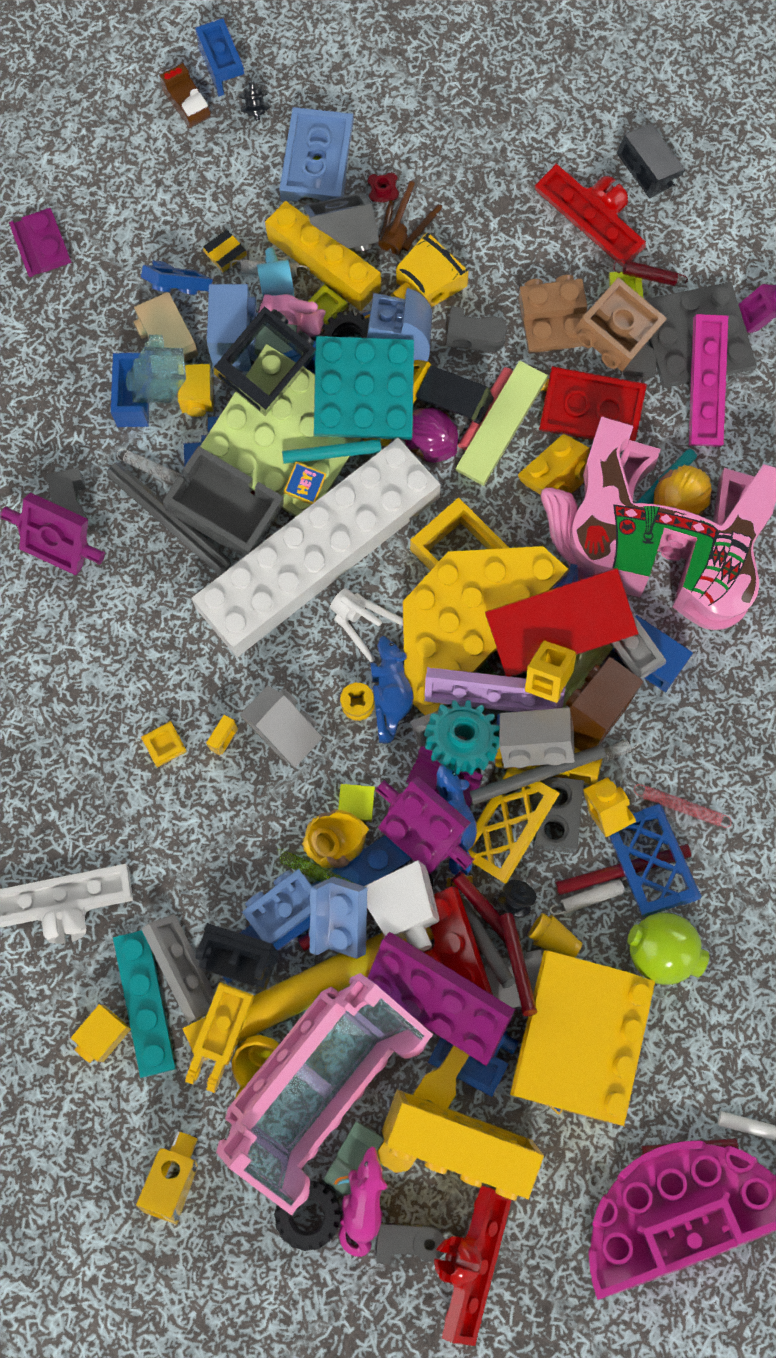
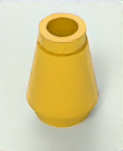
[528,913,583,958]

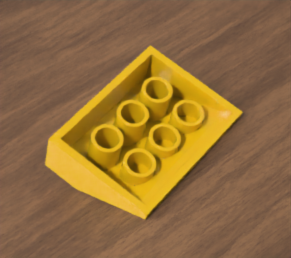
[510,950,655,1126]

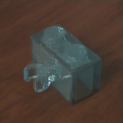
[126,335,186,403]

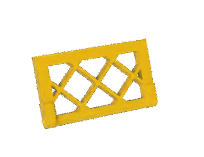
[468,767,560,884]

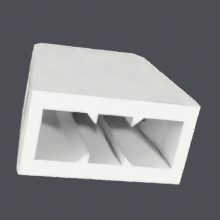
[364,861,439,952]

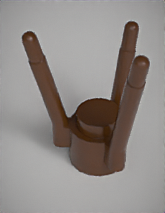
[378,181,442,255]

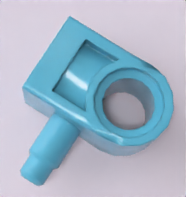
[257,248,295,298]

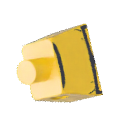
[391,232,469,307]
[136,1132,198,1225]

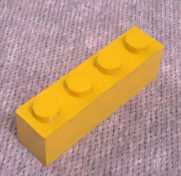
[265,201,381,311]

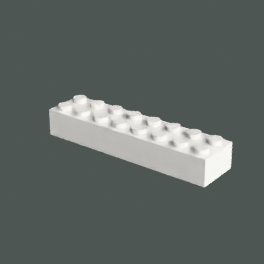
[191,438,440,657]

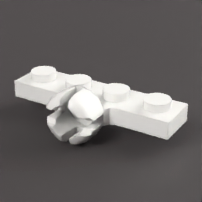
[0,864,133,944]

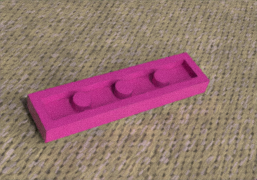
[688,314,728,447]

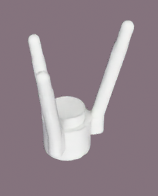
[330,588,403,662]

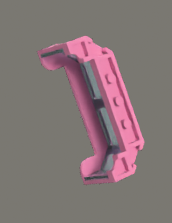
[216,973,433,1215]

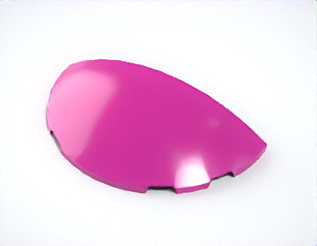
[589,1141,776,1300]

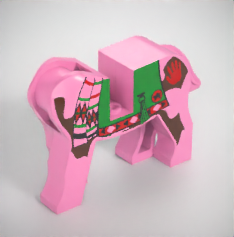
[541,417,776,630]

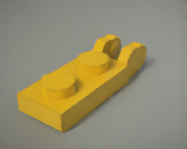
[185,982,255,1093]

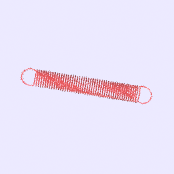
[634,784,732,828]

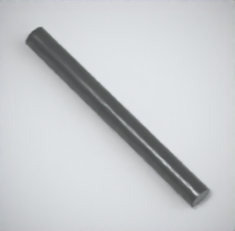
[469,744,607,804]

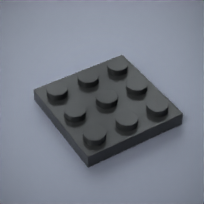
[645,282,757,388]

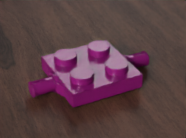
[0,492,105,576]
[375,776,474,874]

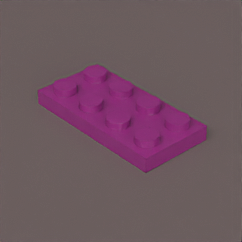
[368,931,515,1066]

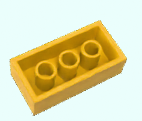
[382,1089,544,1200]

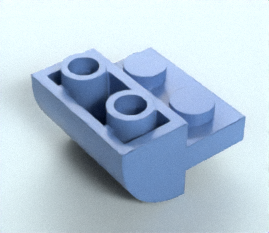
[367,288,432,361]

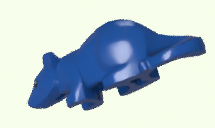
[370,636,414,744]
[436,765,477,875]

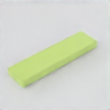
[456,361,548,486]

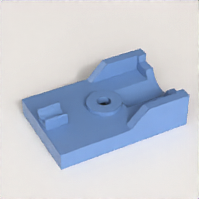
[279,107,354,202]

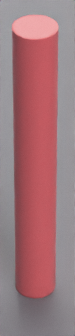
[458,367,513,450]

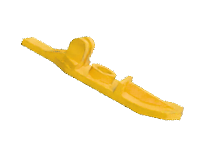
[378,1045,469,1173]

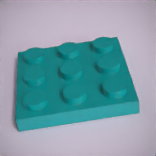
[313,336,414,440]

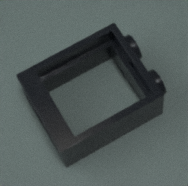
[214,306,316,416]

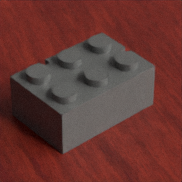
[163,446,284,558]

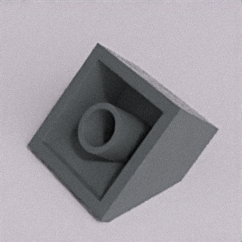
[303,192,379,251]

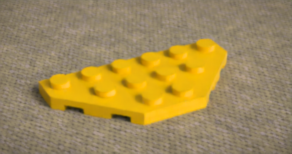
[403,546,570,715]

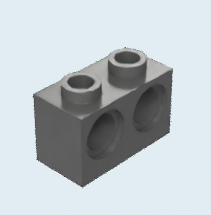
[531,777,584,854]

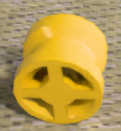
[340,682,375,721]

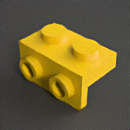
[517,434,590,495]

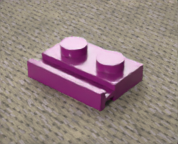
[8,207,72,278]

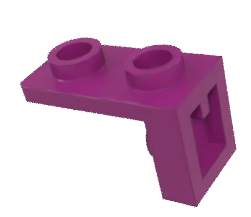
[738,284,776,333]

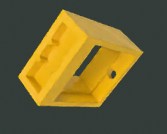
[410,497,509,571]

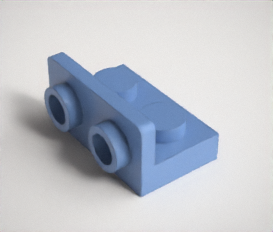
[242,869,312,944]
[309,877,367,959]

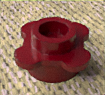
[367,172,399,202]

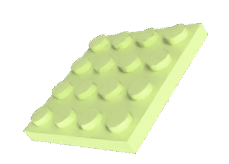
[200,344,362,517]

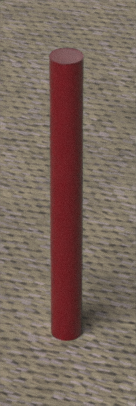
[555,844,692,895]

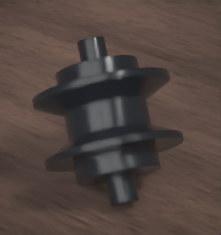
[238,82,271,121]
[498,880,537,918]

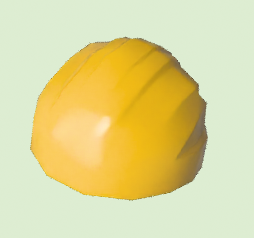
[232,1035,279,1099]

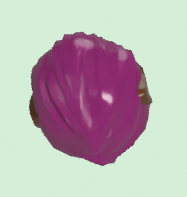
[403,407,458,463]

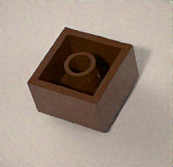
[565,657,644,751]

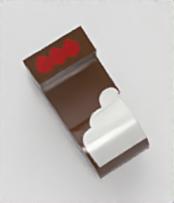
[159,63,211,129]

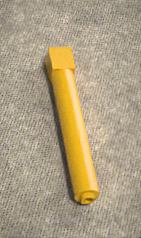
[182,926,434,1062]

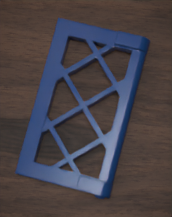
[609,804,702,918]

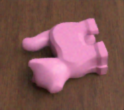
[259,294,326,338]

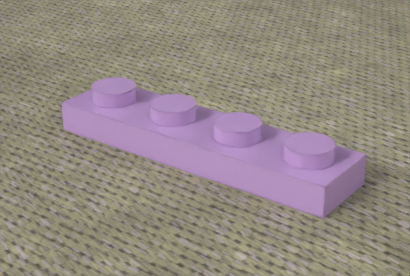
[424,667,566,712]

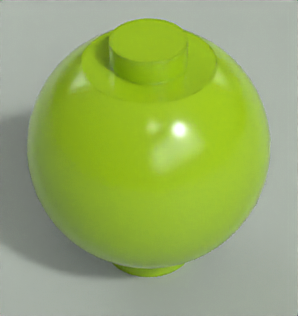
[627,912,709,985]

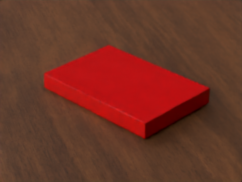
[539,366,647,442]

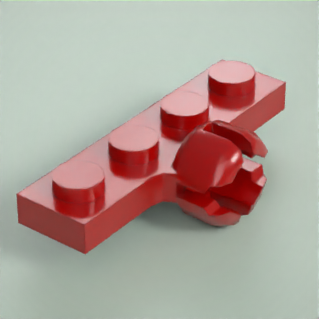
[535,163,646,267]
[424,887,494,996]
[434,1186,512,1346]

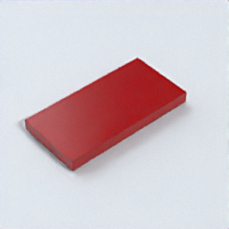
[485,568,639,677]

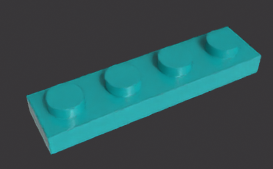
[113,930,177,1078]

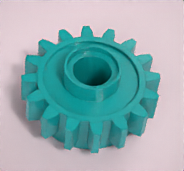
[424,700,500,775]

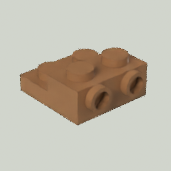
[518,275,588,354]
[573,277,667,371]

